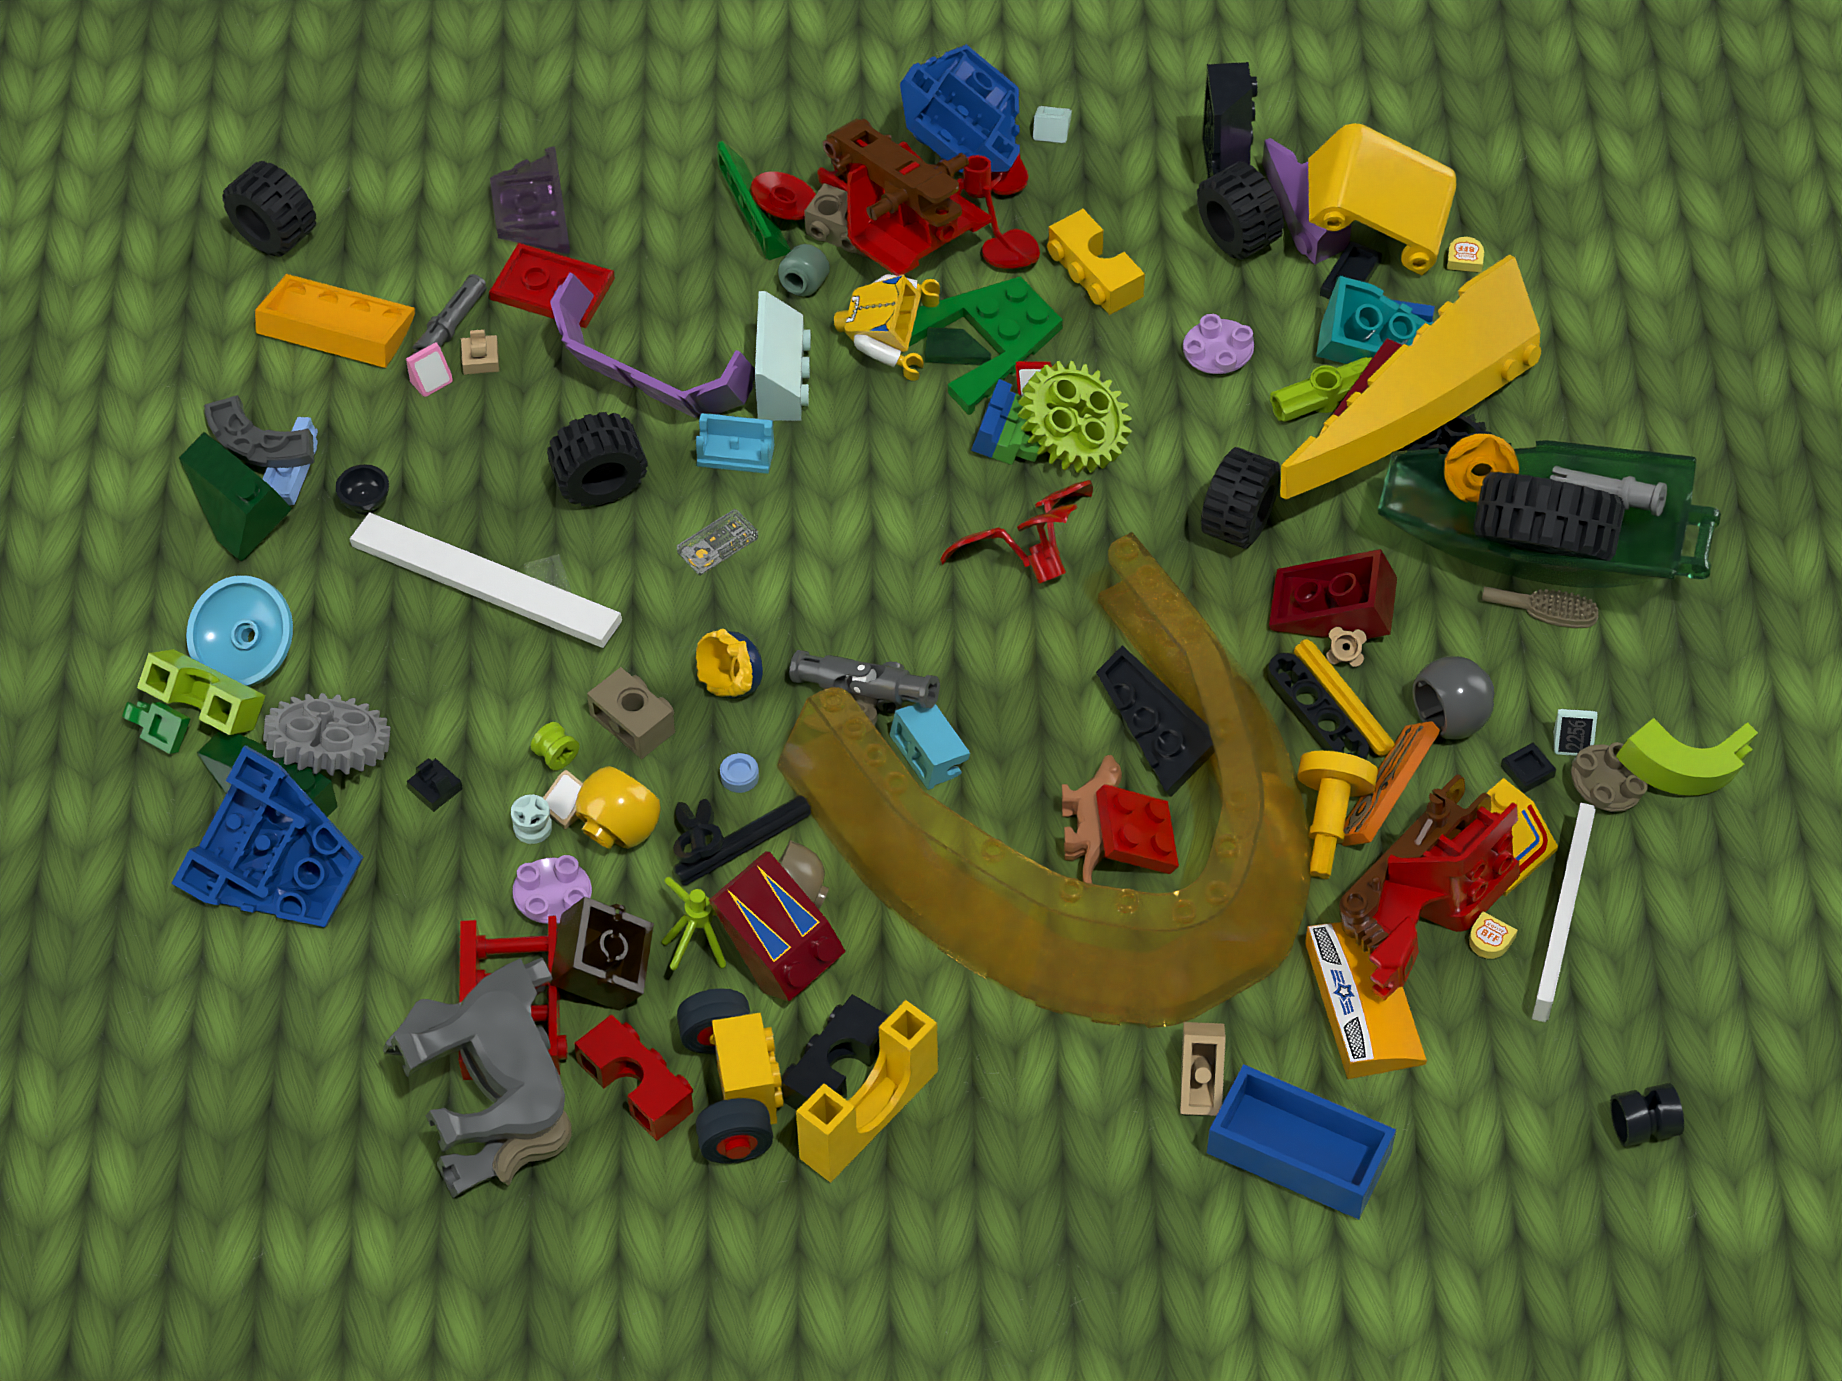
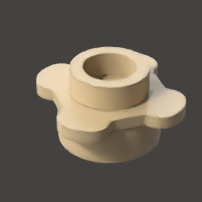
[1326,627,1366,667]

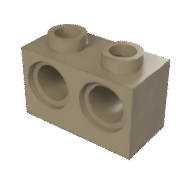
[804,183,868,258]

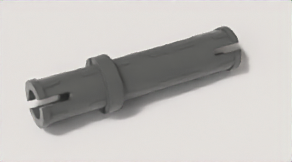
[413,274,487,353]

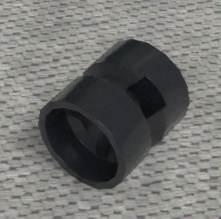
[1610,1083,1684,1147]

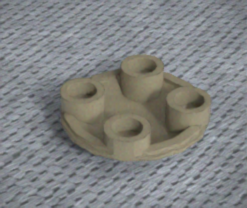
[1571,742,1648,812]

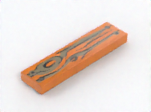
[1341,721,1440,846]

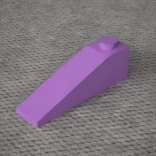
[1262,138,1352,265]

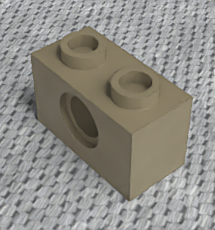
[587,667,675,760]

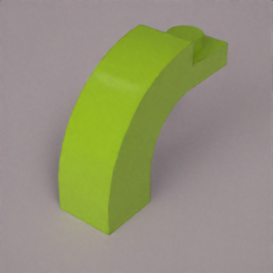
[1615,718,1758,796]

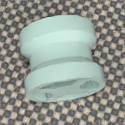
[511,795,552,844]

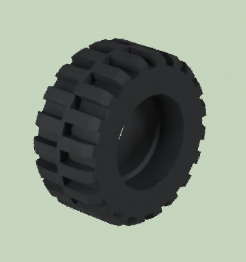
[1473,472,1625,562]

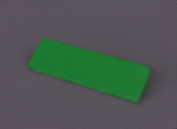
[717,141,791,261]

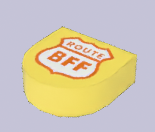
[1447,237,1484,273]
[1469,911,1518,959]

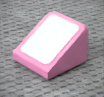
[406,343,453,397]

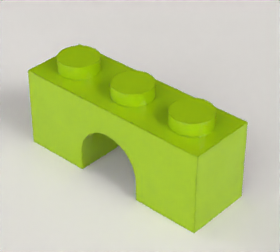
[137,649,266,735]

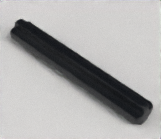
[673,795,811,886]

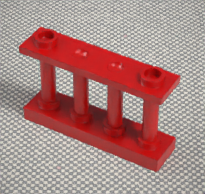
[459,916,568,1080]

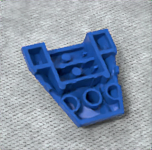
[171,746,364,927]

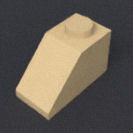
[1180,1022,1226,1116]

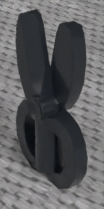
[673,799,724,863]

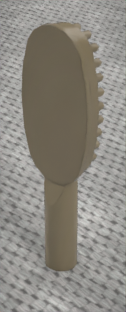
[1481,586,1599,628]

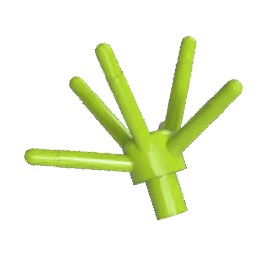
[662,877,726,970]

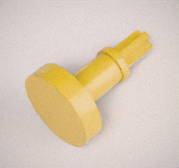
[1297,751,1378,879]

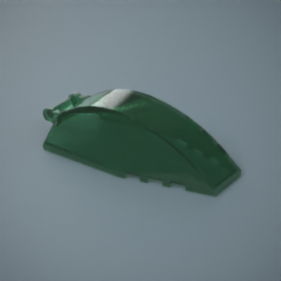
[1378,440,1721,588]

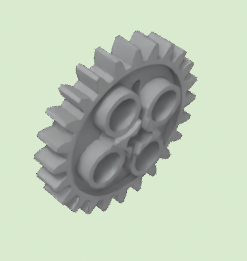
[263,693,390,775]

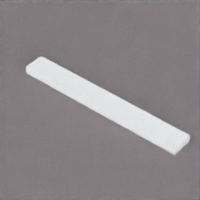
[350,512,622,648]

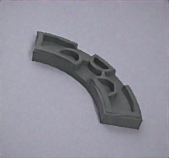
[204,395,314,468]

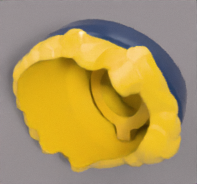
[695,629,763,698]

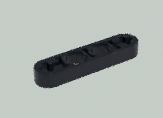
[1268,653,1369,760]

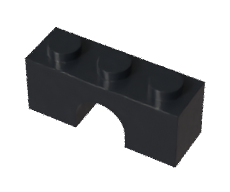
[781,994,889,1110]

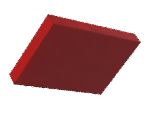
[489,243,615,328]

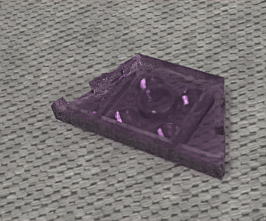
[490,146,570,254]

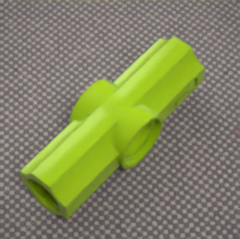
[1270,357,1372,422]

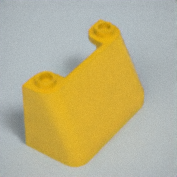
[1308,123,1456,276]

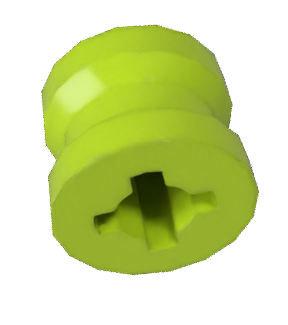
[530,722,580,770]

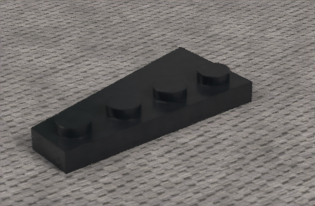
[1096,645,1225,797]

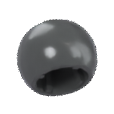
[1413,656,1495,739]

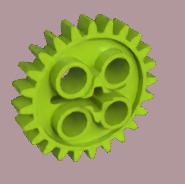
[1018,361,1132,473]

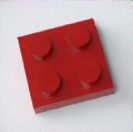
[1096,784,1179,874]

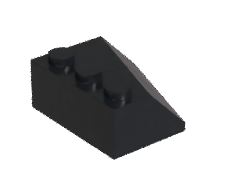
[1202,62,1258,178]

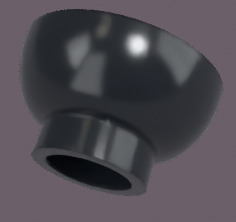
[336,464,389,515]

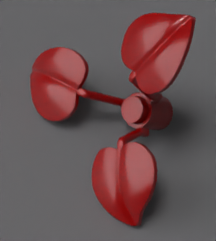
[955,153,1040,268]
[940,480,1093,584]

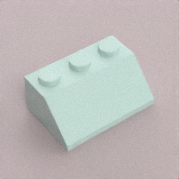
[755,291,811,421]

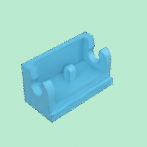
[696,413,774,474]
[889,703,970,790]

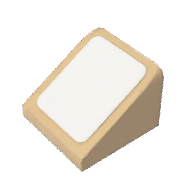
[543,770,583,829]

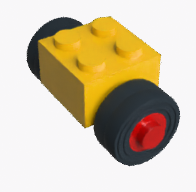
[677,988,783,1164]

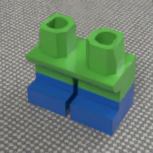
[971,379,1041,465]

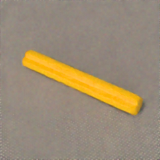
[1294,639,1395,757]

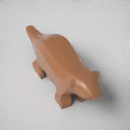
[1062,755,1122,890]

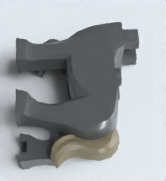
[383,958,572,1198]

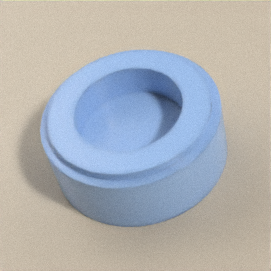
[720,753,759,793]

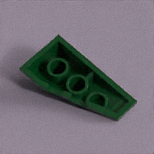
[179,432,292,562]
[197,730,338,817]

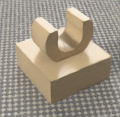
[461,330,499,375]

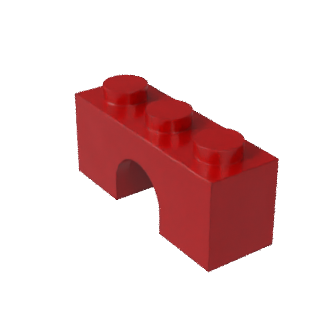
[574,1014,694,1141]

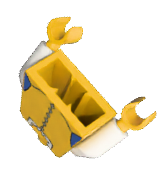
[834,274,940,381]

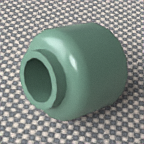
[778,244,830,297]

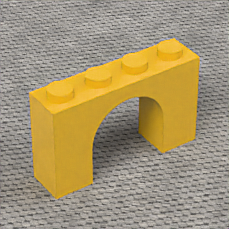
[796,1000,938,1183]

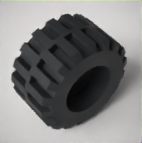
[222,161,316,257]
[1197,162,1284,260]
[547,412,648,507]
[1201,447,1281,549]

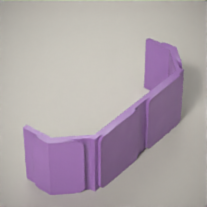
[550,272,755,418]

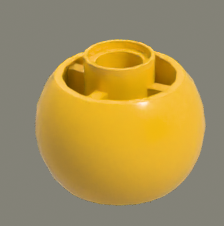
[575,766,661,849]

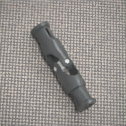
[789,650,940,708]

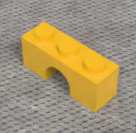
[1047,209,1145,315]

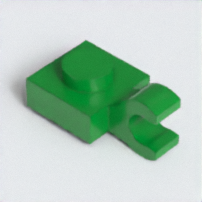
[122,701,191,754]

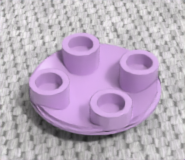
[1183,314,1254,374]
[513,855,592,924]

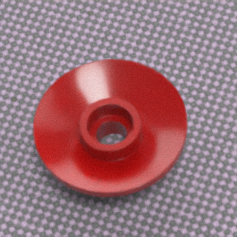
[750,171,816,220]

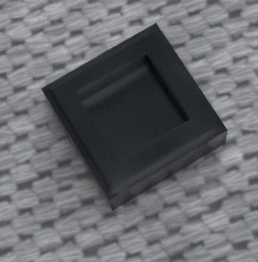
[1501,742,1557,794]

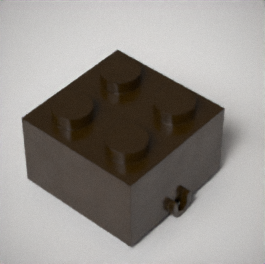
[550,896,654,1011]

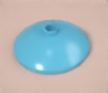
[186,576,293,687]

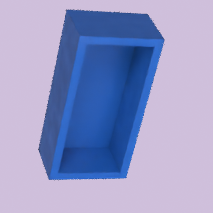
[1207,1064,1396,1219]

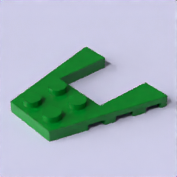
[908,276,1063,415]

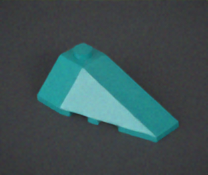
[1316,276,1434,364]

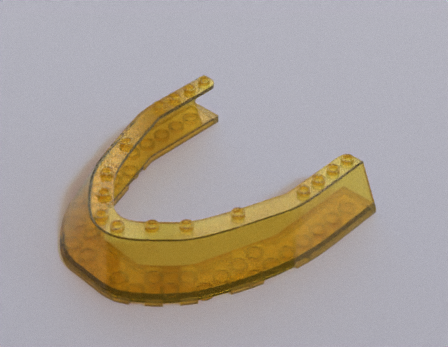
[777,532,1312,1028]

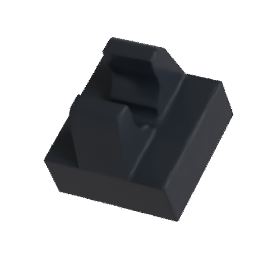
[407,758,463,812]

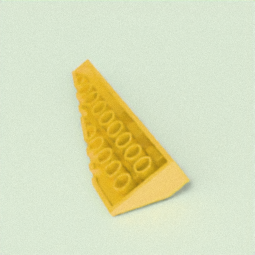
[1280,255,1541,499]

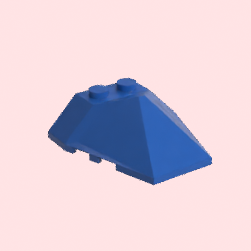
[900,44,1020,172]

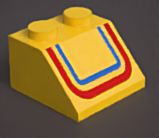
[1487,778,1558,897]

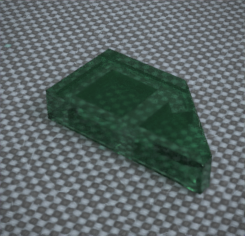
[925,327,991,365]

